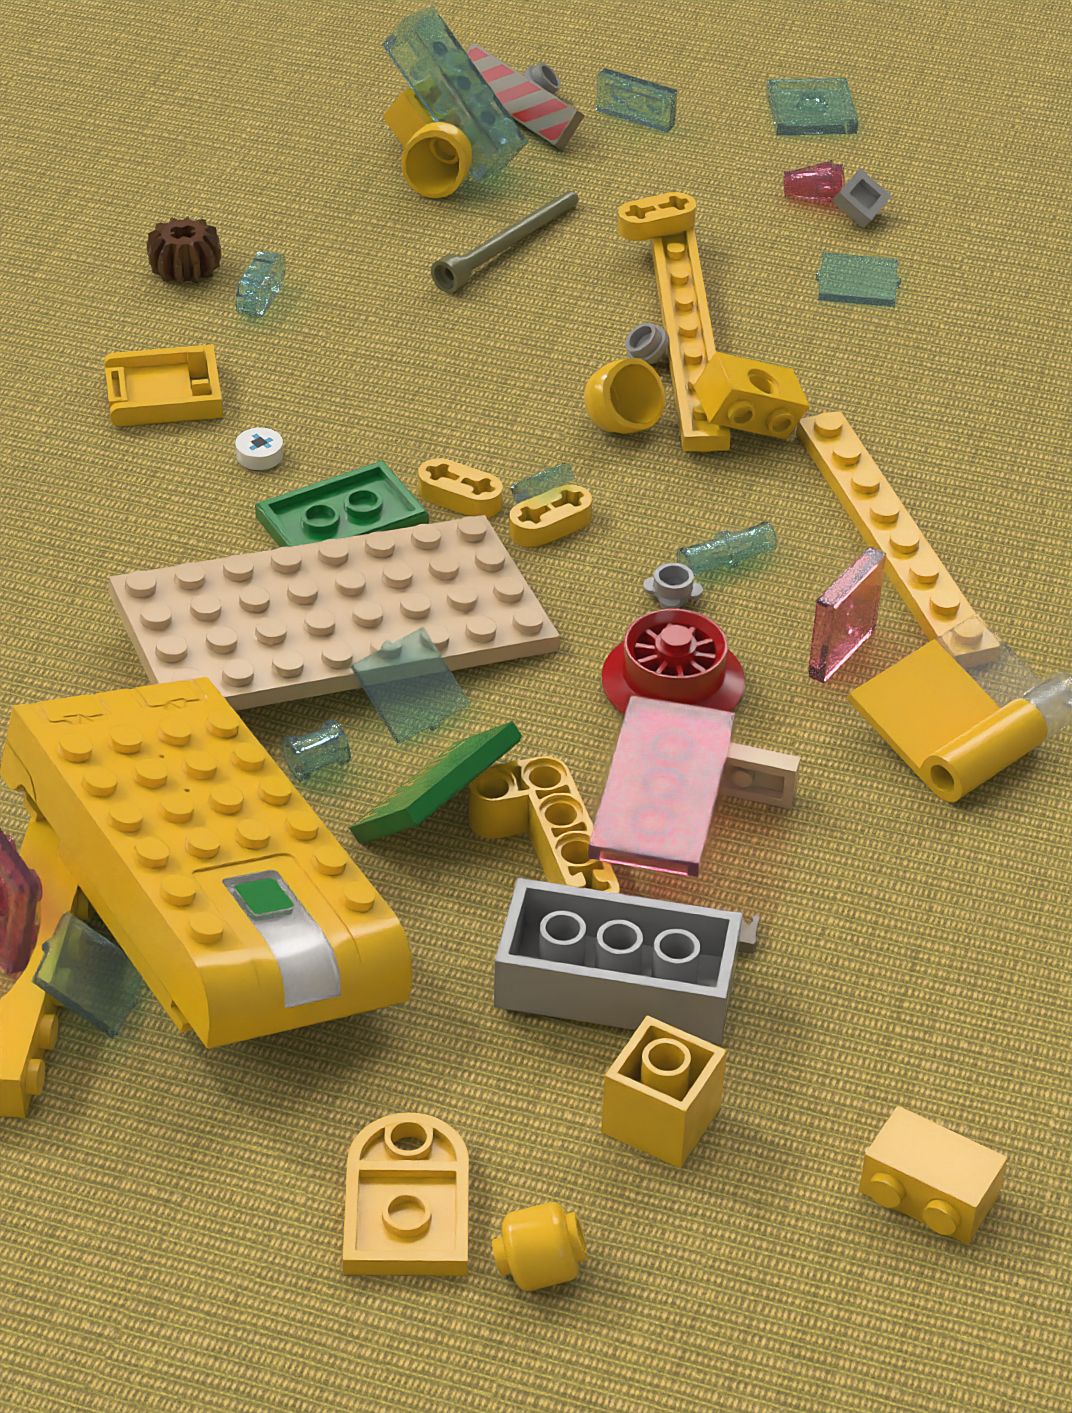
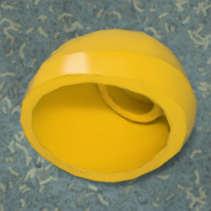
[402,122,473,198]
[584,358,665,434]

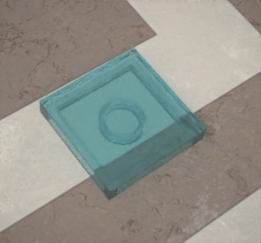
[766,78,859,135]

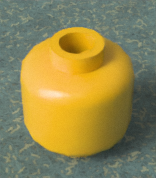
[492,1202,588,1291]

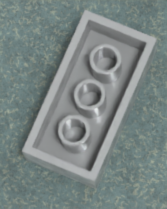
[494,878,743,1044]

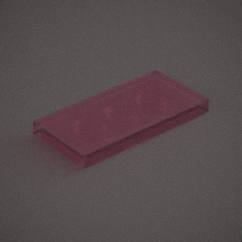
[588,696,735,877]

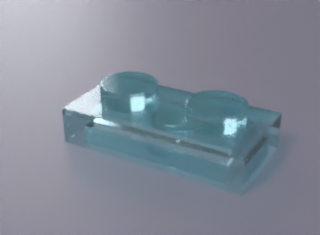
[596,68,677,133]

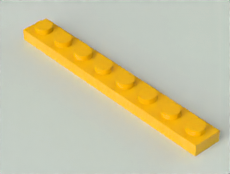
[650,226,731,453]
[796,411,999,670]

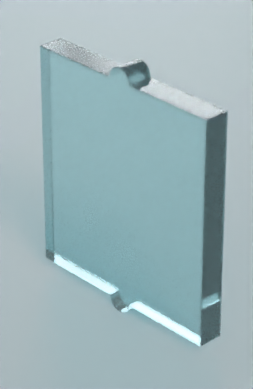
[815,252,901,307]
[351,627,470,745]
[31,911,142,1039]

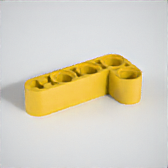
[468,756,620,894]

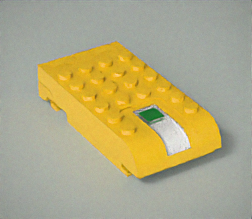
[0,677,413,1049]

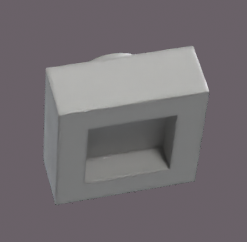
[832,168,892,229]

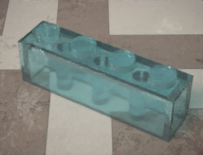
[382,5,528,182]

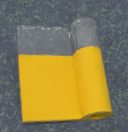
[846,613,1072,802]

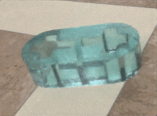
[235,250,286,317]

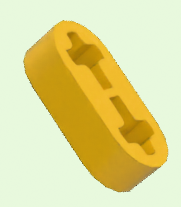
[617,192,696,241]
[418,458,503,518]
[509,485,592,547]

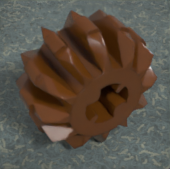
[147,216,222,285]

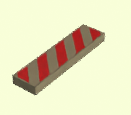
[459,43,585,151]

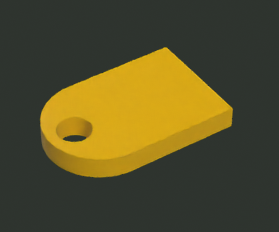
[343,1113,469,1276]

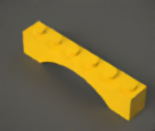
[0,817,94,1119]

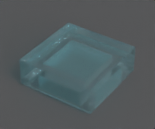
[510,462,575,504]

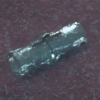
[676,521,777,576]

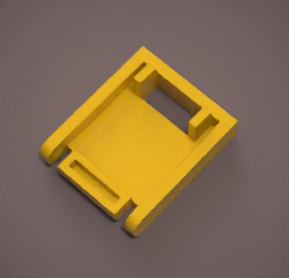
[104,344,223,427]

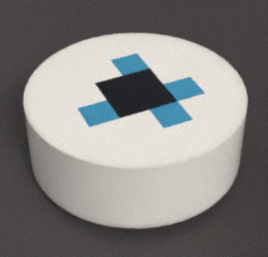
[235,428,283,470]

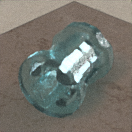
[282,719,351,782]

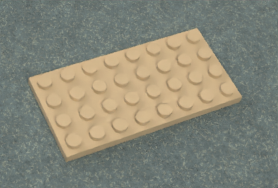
[108,515,560,711]

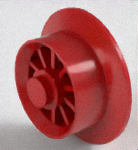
[602,609,745,730]

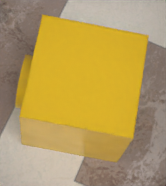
[601,1016,727,1168]

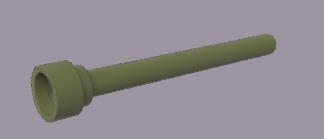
[431,191,579,293]

